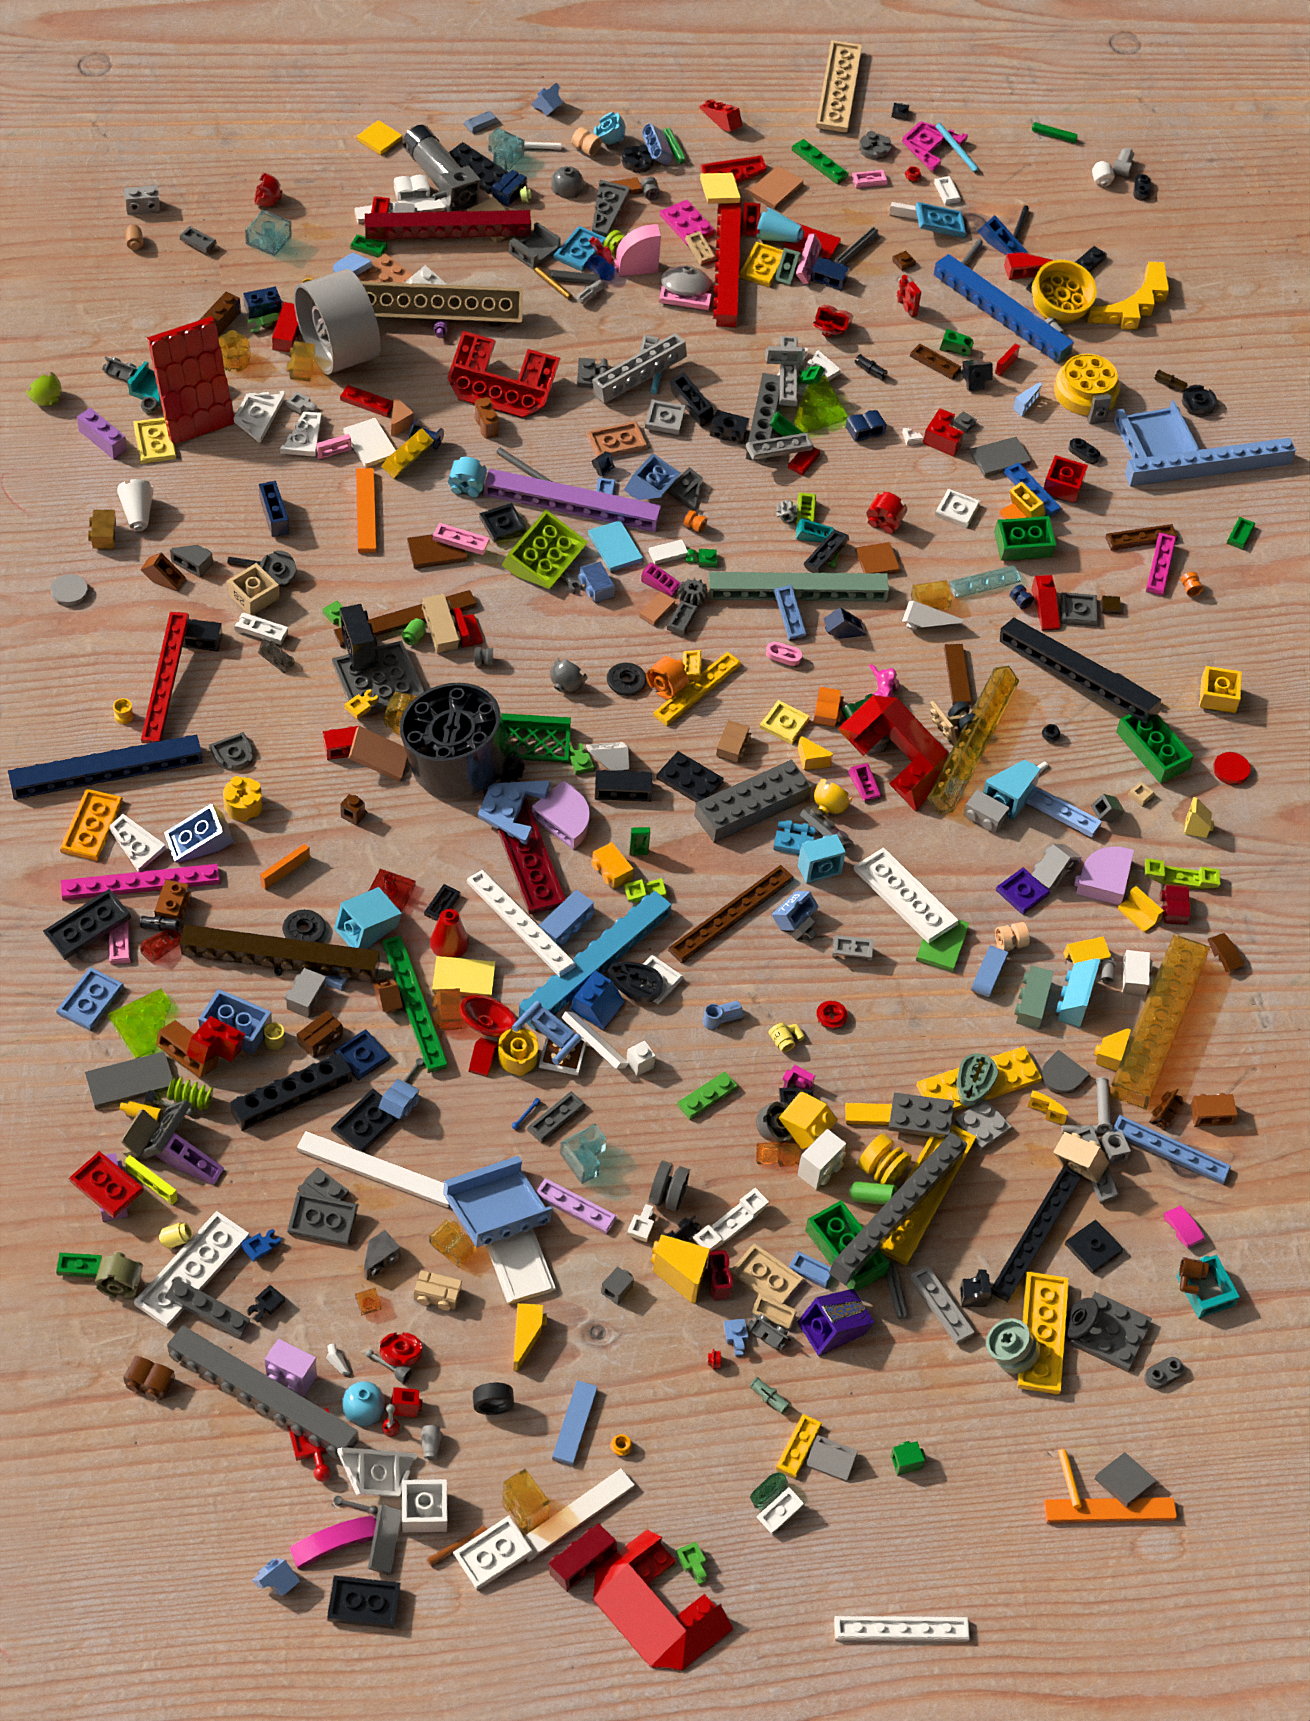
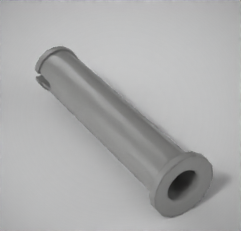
[1096,1077,1113,1133]

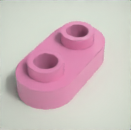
[766,642,802,666]

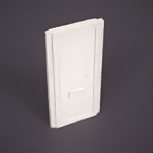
[486,1228,556,1304]

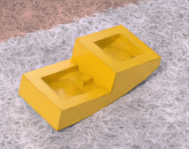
[1027,1090,1068,1125]

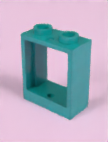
[1176,1255,1240,1319]

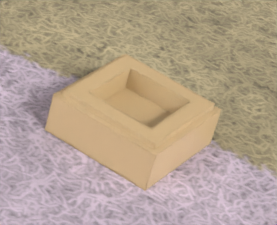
[1128,782,1155,806]

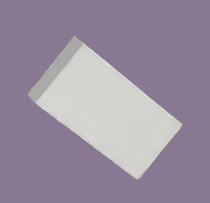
[934,176,961,205]
[648,540,687,565]

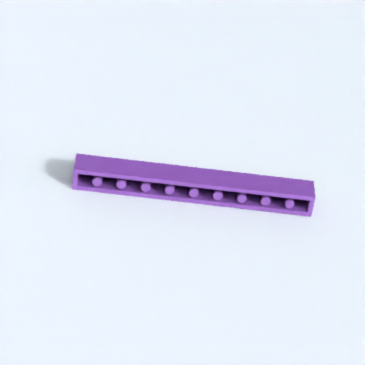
[484,469,661,532]

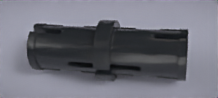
[854,354,888,380]
[140,915,181,931]

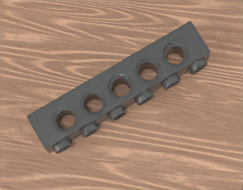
[746,373,781,462]

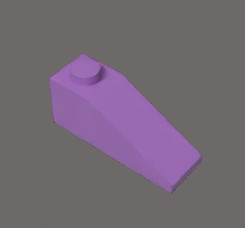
[155,1133,224,1185]

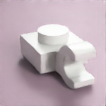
[627,1204,654,1242]

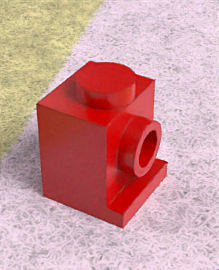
[390,1387,423,1418]

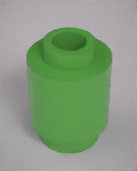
[402,619,427,645]

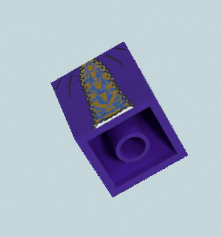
[797,1288,875,1356]

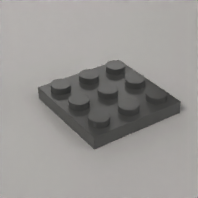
[1070,1292,1152,1372]

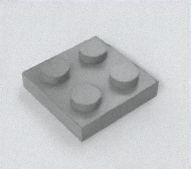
[645,399,685,435]
[954,1099,1012,1151]

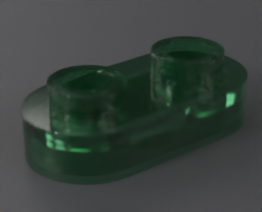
[750,1473,789,1509]

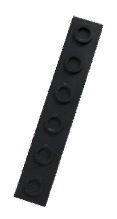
[230,1053,352,1131]

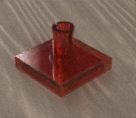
[368,868,416,913]

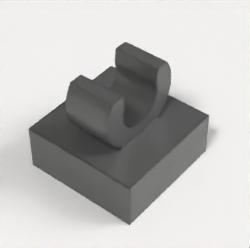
[791,917,817,943]

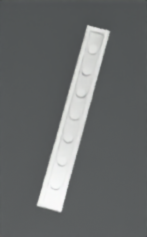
[467,870,575,977]
[297,1131,450,1208]

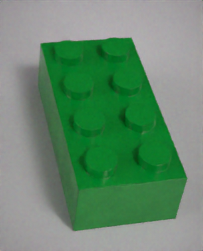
[1116,714,1194,784]
[805,1200,889,1292]

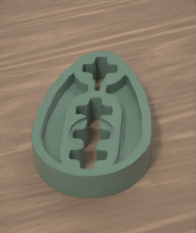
[956,1053,998,1106]

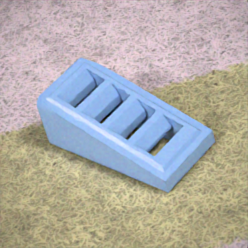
[1013,382,1042,416]

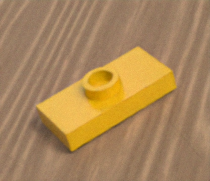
[683,650,702,680]

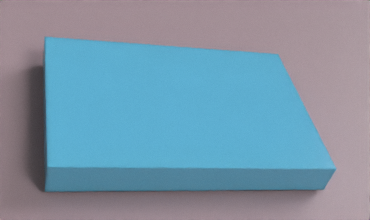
[588,520,643,572]

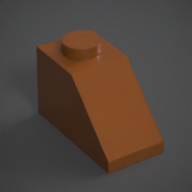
[140,552,186,591]
[371,977,402,1013]

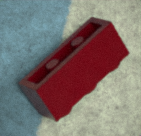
[548,1523,618,1592]

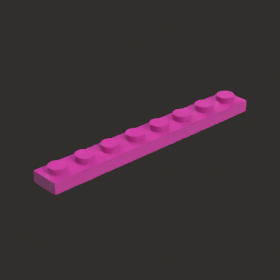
[60,864,219,900]

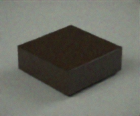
[1101,595,1121,614]

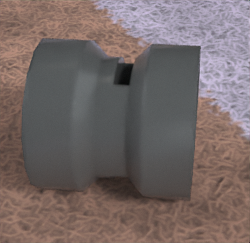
[641,177,661,200]
[475,647,493,666]

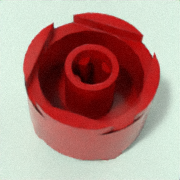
[866,492,907,534]

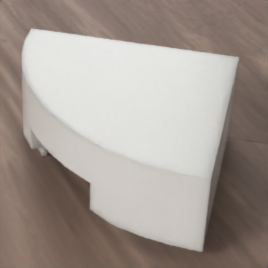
[902,428,924,445]

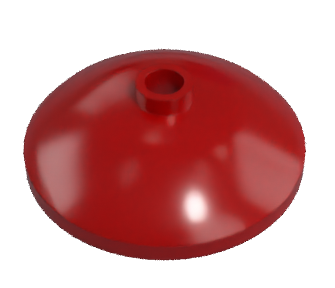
[459,995,517,1037]

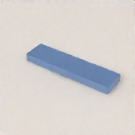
[552,1380,598,1466]

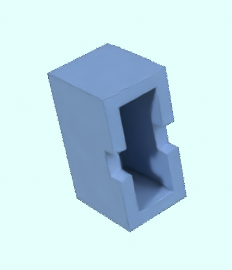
[771,891,819,931]

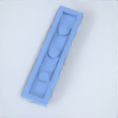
[1026,787,1102,838]

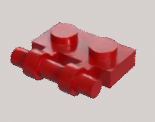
[897,275,922,318]

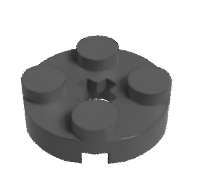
[859,131,891,160]
[260,551,297,587]

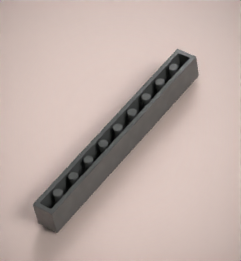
[829,1132,968,1286]
[167,1325,359,1458]

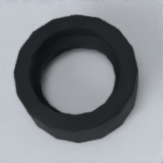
[473,1382,514,1415]

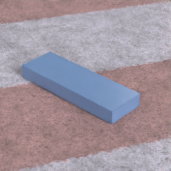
[774,585,807,640]

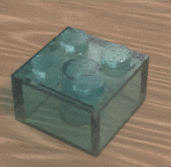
[245,210,292,256]

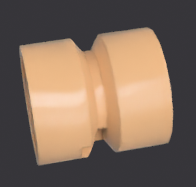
[571,127,602,156]
[995,922,1030,951]

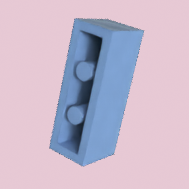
[538,889,594,946]

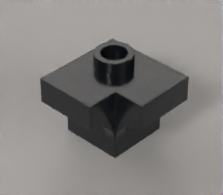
[962,359,993,391]
[960,1269,992,1307]

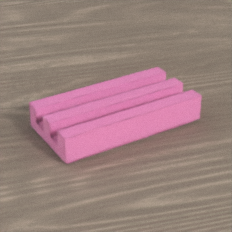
[852,170,887,188]
[316,434,351,459]

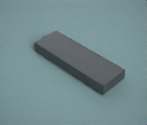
[527,1091,585,1143]
[368,1504,402,1575]

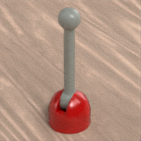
[382,1404,400,1437]

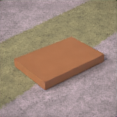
[748,165,803,209]
[587,421,648,457]
[348,726,407,781]

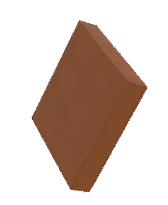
[855,542,900,574]

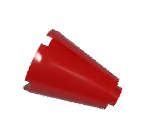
[430,909,469,958]

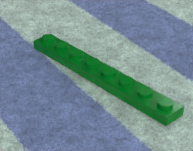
[382,935,447,1073]

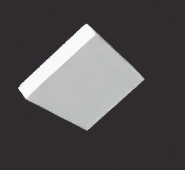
[343,418,396,468]
[453,1516,533,1591]

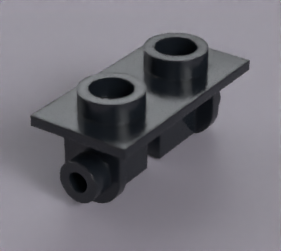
[665,1216,701,1242]

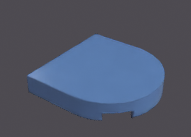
[333,253,373,276]

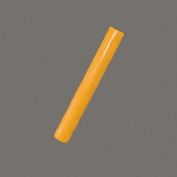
[1058,1449,1082,1509]

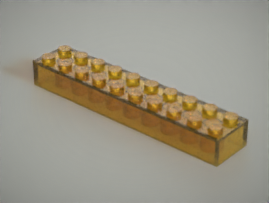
[1109,934,1211,1110]

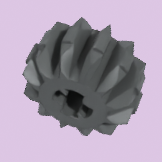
[678,577,709,607]

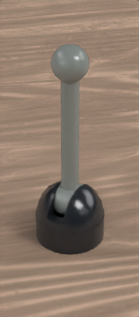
[144,1090,194,1115]

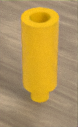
[119,1101,162,1122]

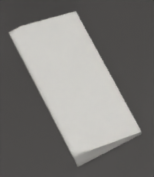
[889,202,918,220]

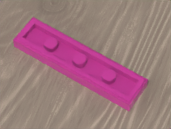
[1146,532,1176,596]

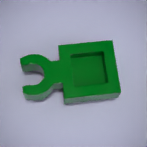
[797,365,825,385]

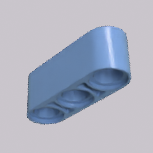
[642,123,673,165]
[971,945,1008,998]

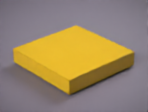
[357,120,402,155]

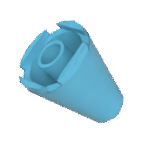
[757,207,805,242]

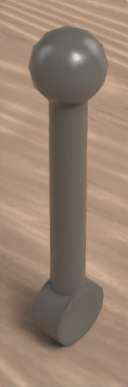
[404,1058,424,1083]
[333,1496,378,1514]

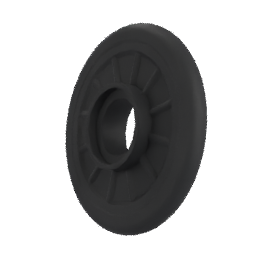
[606,662,647,695]
[282,909,326,942]
[1065,1298,1099,1339]

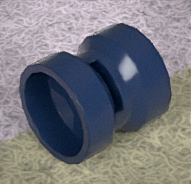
[1009,584,1034,610]

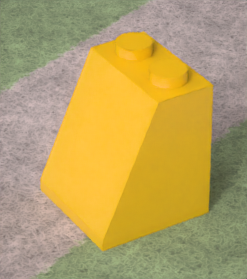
[651,1234,710,1304]

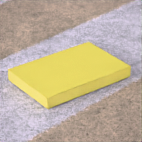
[700,173,740,204]
[133,418,176,464]
[432,956,495,998]

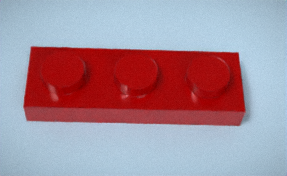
[340,385,394,417]

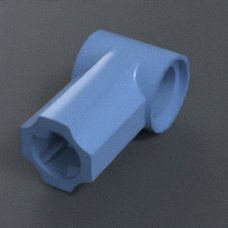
[702,1001,743,1029]

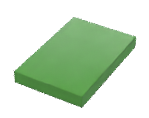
[916,920,969,972]

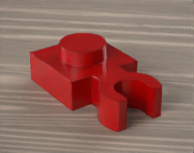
[589,236,614,264]

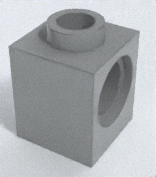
[1100,1131,1131,1166]

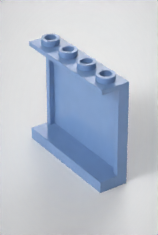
[1114,400,1199,459]
[443,1156,553,1248]

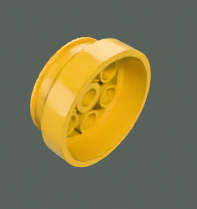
[1032,260,1097,324]
[1054,354,1120,416]

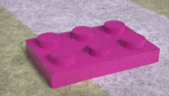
[660,200,714,245]

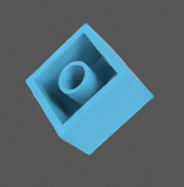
[798,834,846,884]

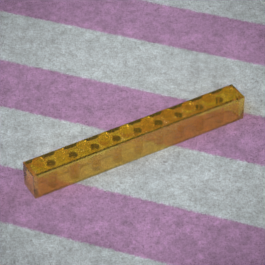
[927,665,1019,814]

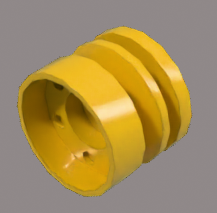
[858,1133,912,1185]

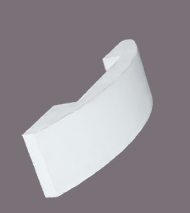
[693,1188,769,1252]

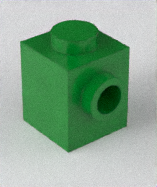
[890,1441,926,1475]

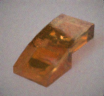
[756,1142,800,1167]

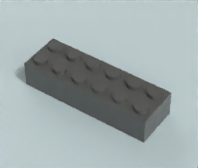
[694,759,812,843]

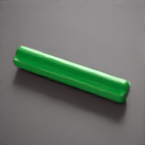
[1032,122,1078,143]
[663,127,686,164]

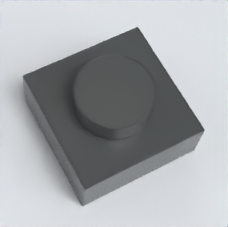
[953,411,977,433]

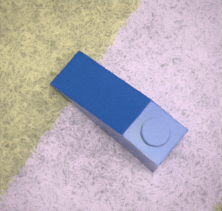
[977,215,1028,255]

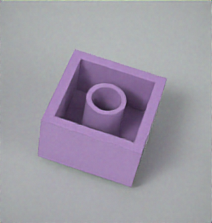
[265,1338,317,1397]

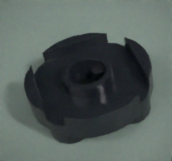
[622,145,654,173]
[1182,385,1217,415]

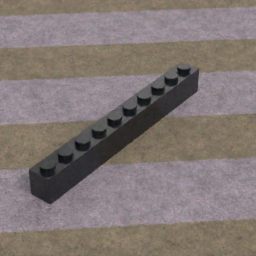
[999,617,1161,724]

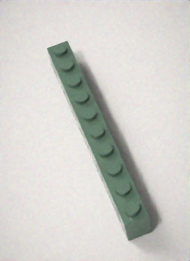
[708,572,889,602]

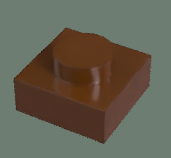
[892,251,916,271]

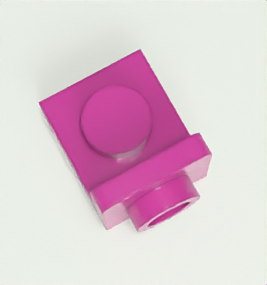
[782,1064,816,1090]

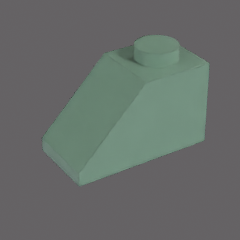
[775,248,803,285]

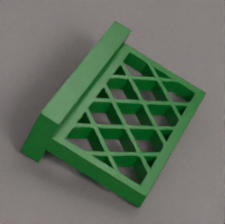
[501,713,571,763]

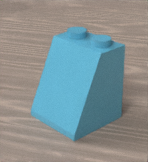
[983,760,1041,820]
[334,887,402,949]

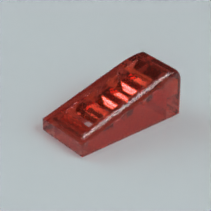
[140,930,182,963]

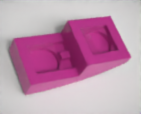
[1164,1205,1205,1248]

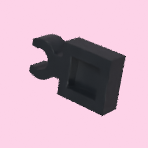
[778,1087,814,1105]
[247,1285,285,1323]

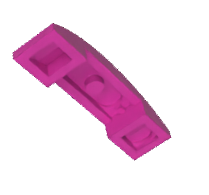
[290,1515,376,1569]

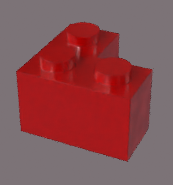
[923,408,964,457]
[186,1016,246,1064]

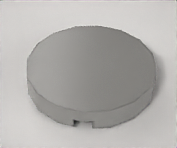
[51,574,88,606]

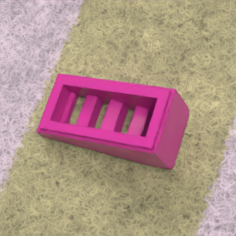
[641,562,681,597]
[848,763,881,802]

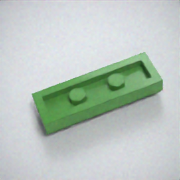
[677,1071,737,1120]

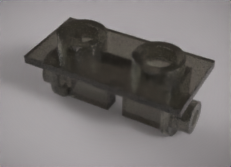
[258,638,295,673]

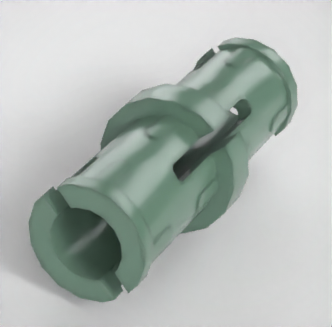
[749,1377,791,1414]

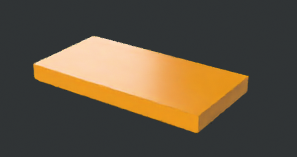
[60,789,123,861]

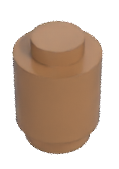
[125,225,144,250]

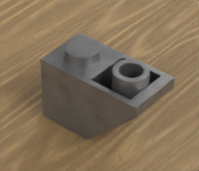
[364,1230,400,1280]

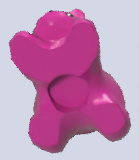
[869,664,900,697]

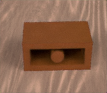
[1190,1093,1238,1127]

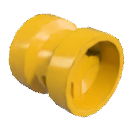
[113,698,133,725]

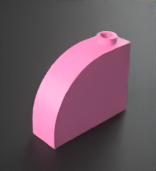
[614,224,661,277]

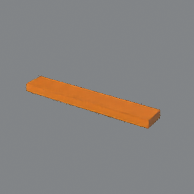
[356,468,376,553]
[1044,1497,1177,1523]

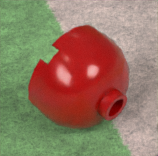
[254,172,283,207]

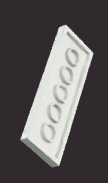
[854,848,958,944]
[134,1211,250,1328]

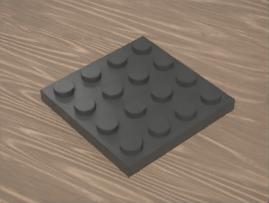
[332,640,424,717]

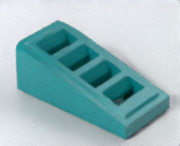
[796,518,834,542]

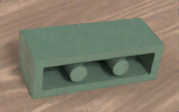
[1014,965,1054,1029]

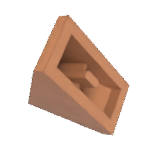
[391,398,414,436]

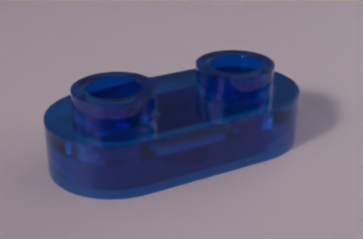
[587,255,615,281]

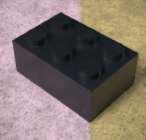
[339,604,378,672]

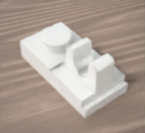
[757,1487,804,1534]

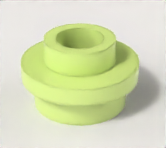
[520,186,532,203]

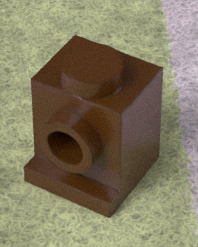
[340,794,367,826]

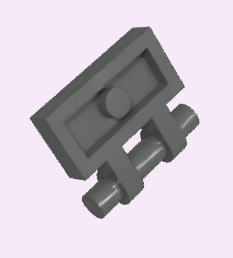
[577,358,609,388]

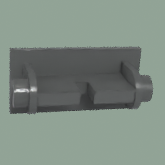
[102,356,137,381]
[747,1313,791,1351]

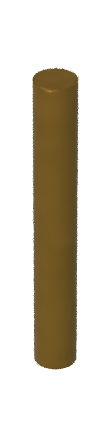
[534,267,572,300]

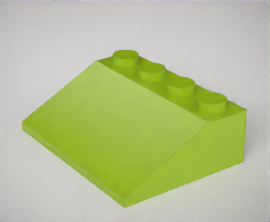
[502,510,588,589]

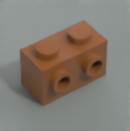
[154,880,191,924]

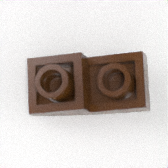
[1207,933,1245,973]

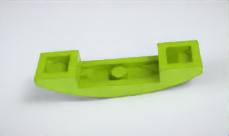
[1145,858,1220,889]

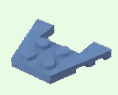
[478,781,551,845]

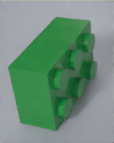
[994,516,1056,561]

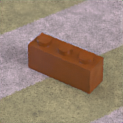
[155,1020,219,1078]

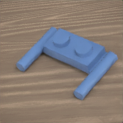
[512,1001,582,1065]

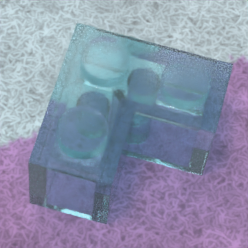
[488,127,525,171]
[560,1123,606,1184]

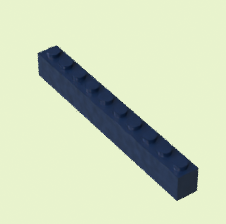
[8,734,203,800]

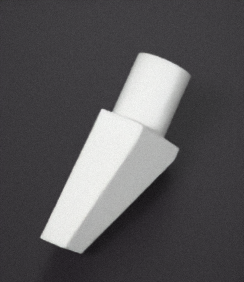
[326,1344,350,1375]

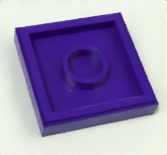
[995,867,1050,915]

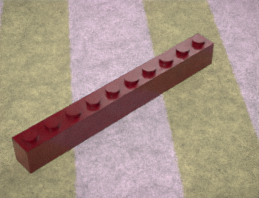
[364,210,531,239]

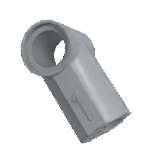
[1113,147,1134,177]

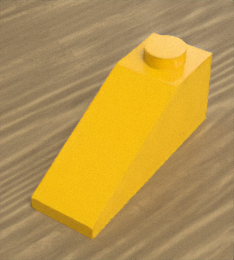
[513,1303,547,1371]

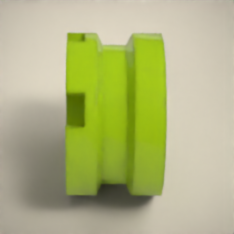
[604,230,625,257]

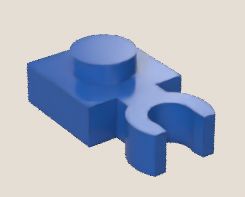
[241,1229,281,1262]

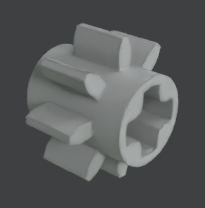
[777,500,797,522]

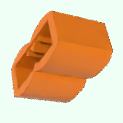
[813,686,844,727]

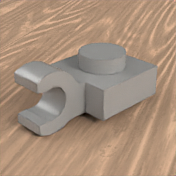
[286,391,318,413]

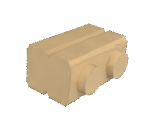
[414,1270,462,1310]

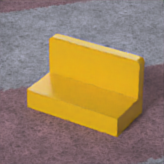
[1118,886,1164,933]
[1064,936,1111,964]

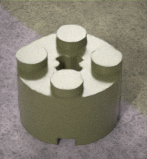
[94,1252,143,1299]

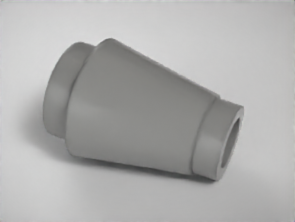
[421,1425,442,1459]

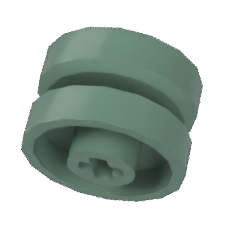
[986,1318,1040,1374]

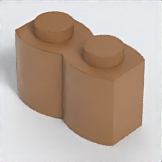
[716,720,752,762]

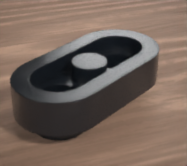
[1133,174,1151,201]
[1068,438,1100,464]

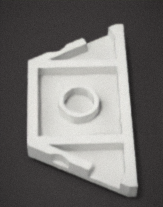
[234,391,285,443]
[338,1447,417,1497]

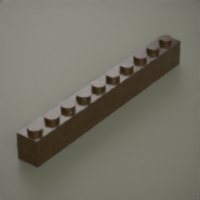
[180,924,380,981]

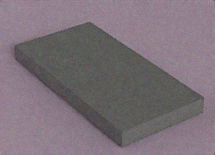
[85,1051,173,1109]

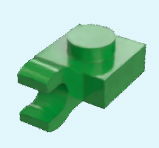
[686,549,717,568]

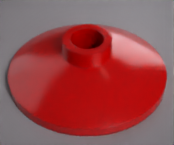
[812,321,845,338]

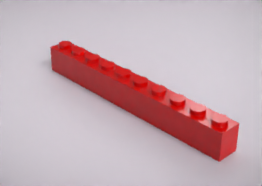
[713,199,741,328]

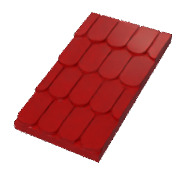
[147,316,235,445]

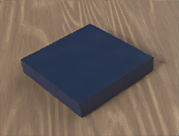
[334,1029,390,1081]

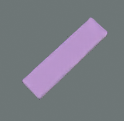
[536,1178,617,1234]

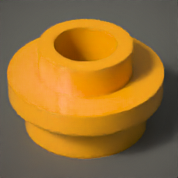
[611,1434,632,1456]

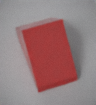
[468,1037,499,1077]

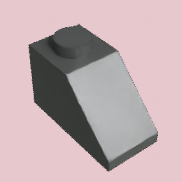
[170,545,213,578]

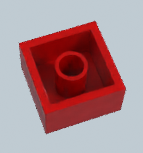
[1043,455,1088,503]

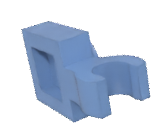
[723,1319,748,1356]

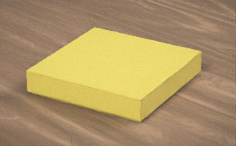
[760,700,810,745]

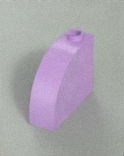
[532,780,589,850]
[1074,847,1134,905]

